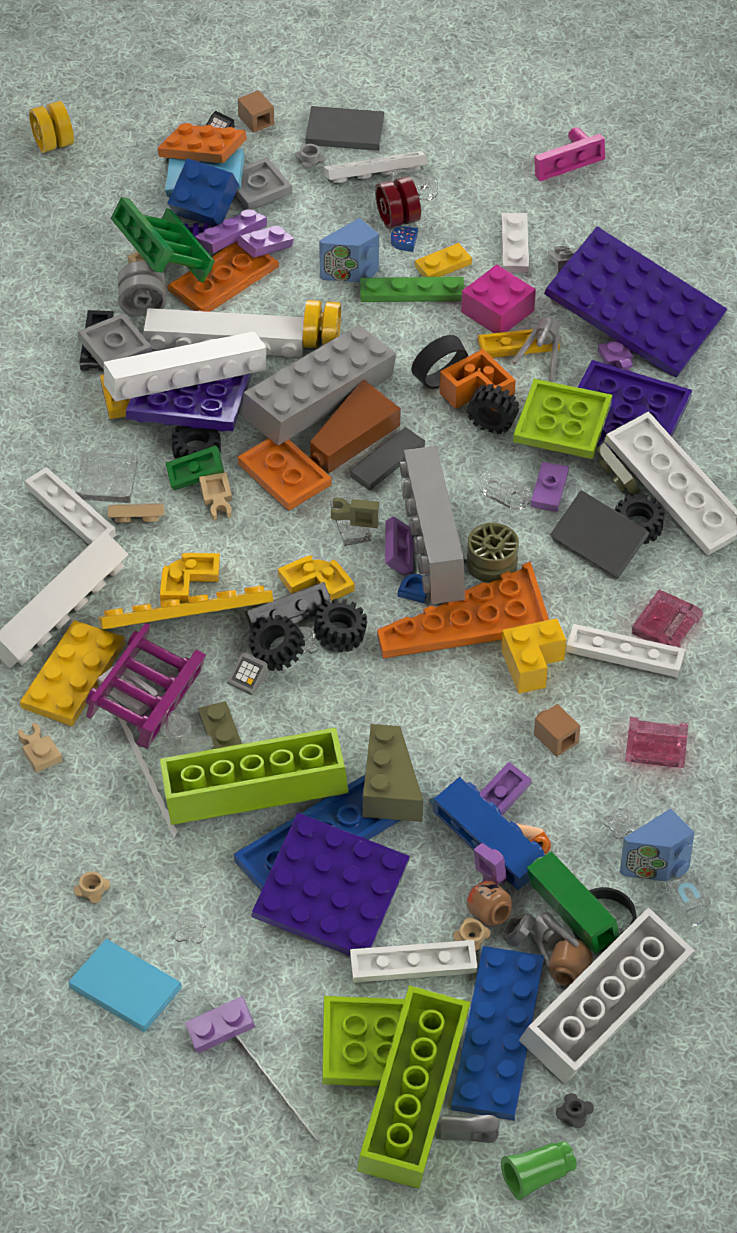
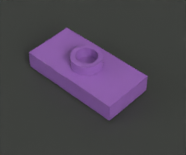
[531,462,569,512]

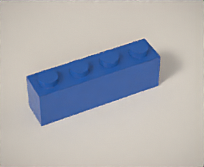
[433,776,545,890]

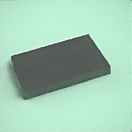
[305,106,384,151]
[550,490,650,579]

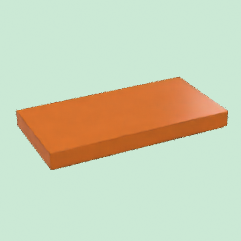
[167,241,279,312]

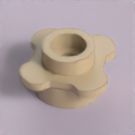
[74,872,110,903]
[454,918,490,952]

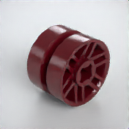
[375,176,421,229]

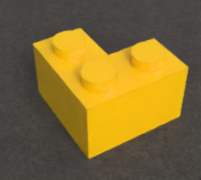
[501,618,566,694]

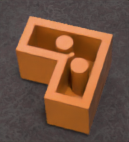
[440,349,516,411]

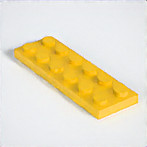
[98,585,274,629]

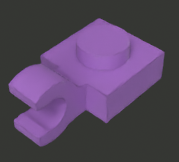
[598,341,633,371]
[473,843,507,885]

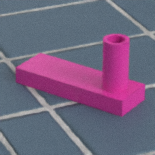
[534,127,605,181]

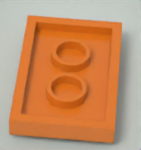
[157,123,247,163]
[238,438,332,511]

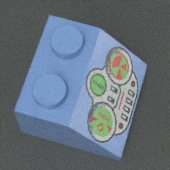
[319,218,379,282]
[620,809,695,881]

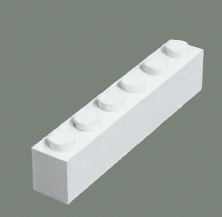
[144,308,304,358]
[104,332,266,401]
[0,530,129,668]

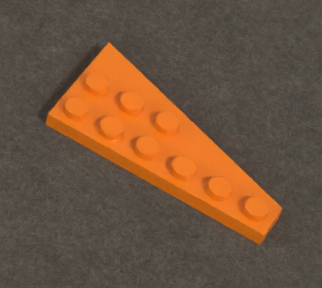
[377,561,549,659]

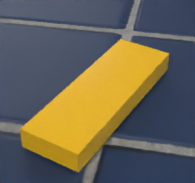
[477,329,560,358]

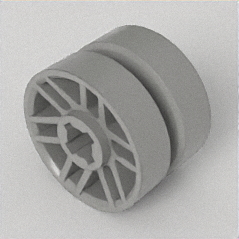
[118,261,166,317]

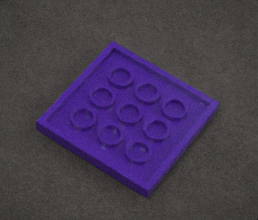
[577,360,692,459]
[126,373,252,432]
[251,812,410,956]

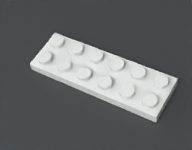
[605,412,737,556]

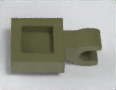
[331,497,379,528]

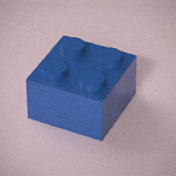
[167,158,239,227]

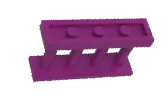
[86,623,206,749]

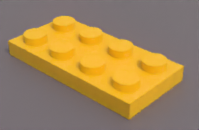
[20,620,125,727]

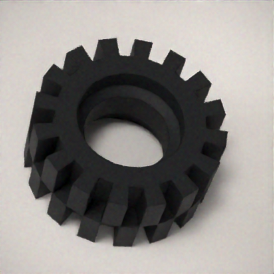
[466,384,519,434]
[172,426,221,459]
[615,494,665,544]
[313,598,368,652]
[249,615,305,671]

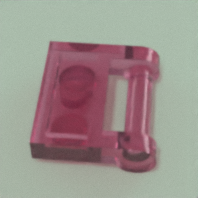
[631,589,703,648]
[625,716,688,768]

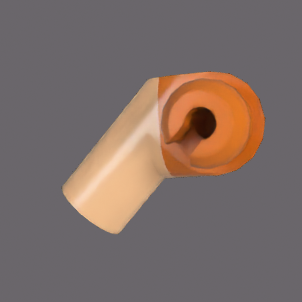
[516,823,551,854]

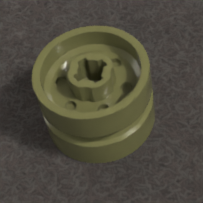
[467,522,519,583]

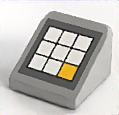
[228,653,268,696]

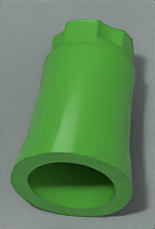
[501,1141,577,1200]

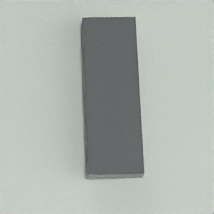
[350,427,425,490]

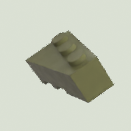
[363,724,423,822]

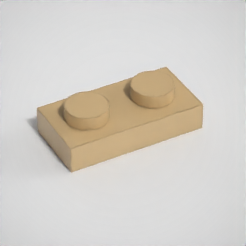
[108,503,165,522]

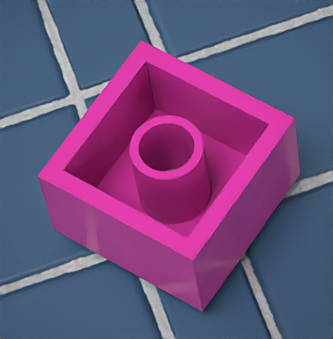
[461,264,536,333]

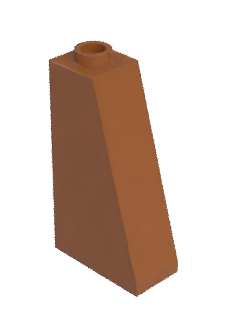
[310,380,401,474]

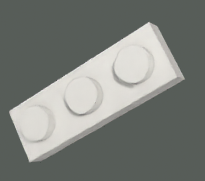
[502,213,529,272]

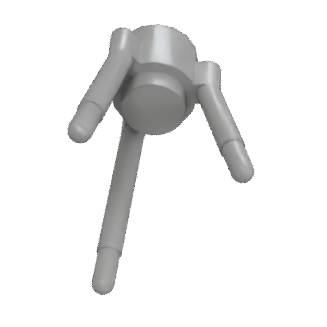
[512,317,561,382]
[531,912,579,988]

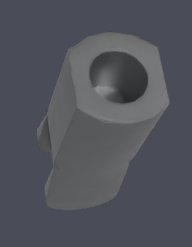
[440,1115,500,1143]

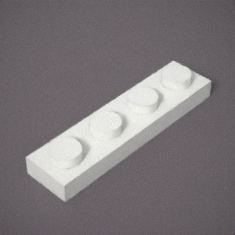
[324,151,427,183]
[25,467,116,545]
[566,624,685,678]
[350,940,477,983]

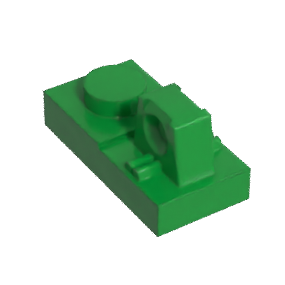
[166,446,225,490]

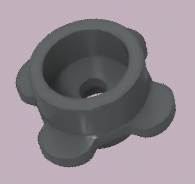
[556,1093,594,1128]

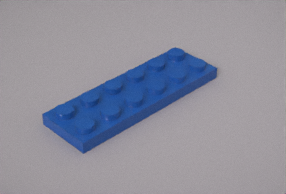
[234,775,400,891]
[451,946,544,1121]

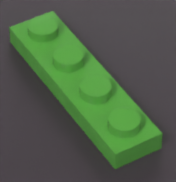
[360,277,464,302]

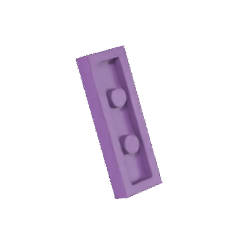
[195,210,267,253]

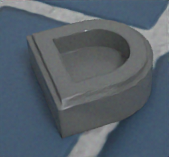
[503,913,536,947]

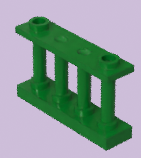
[110,197,215,283]

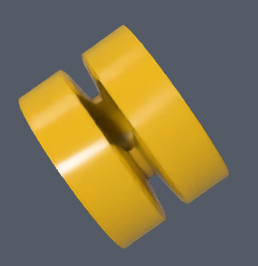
[29,101,74,153]
[303,300,341,349]

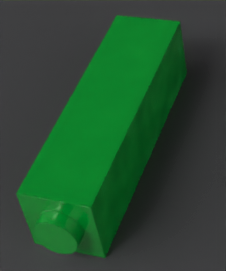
[527,851,620,954]

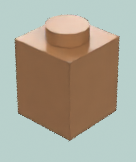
[238,90,274,133]
[534,704,580,757]

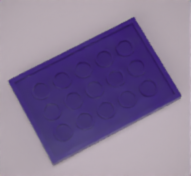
[544,226,728,378]

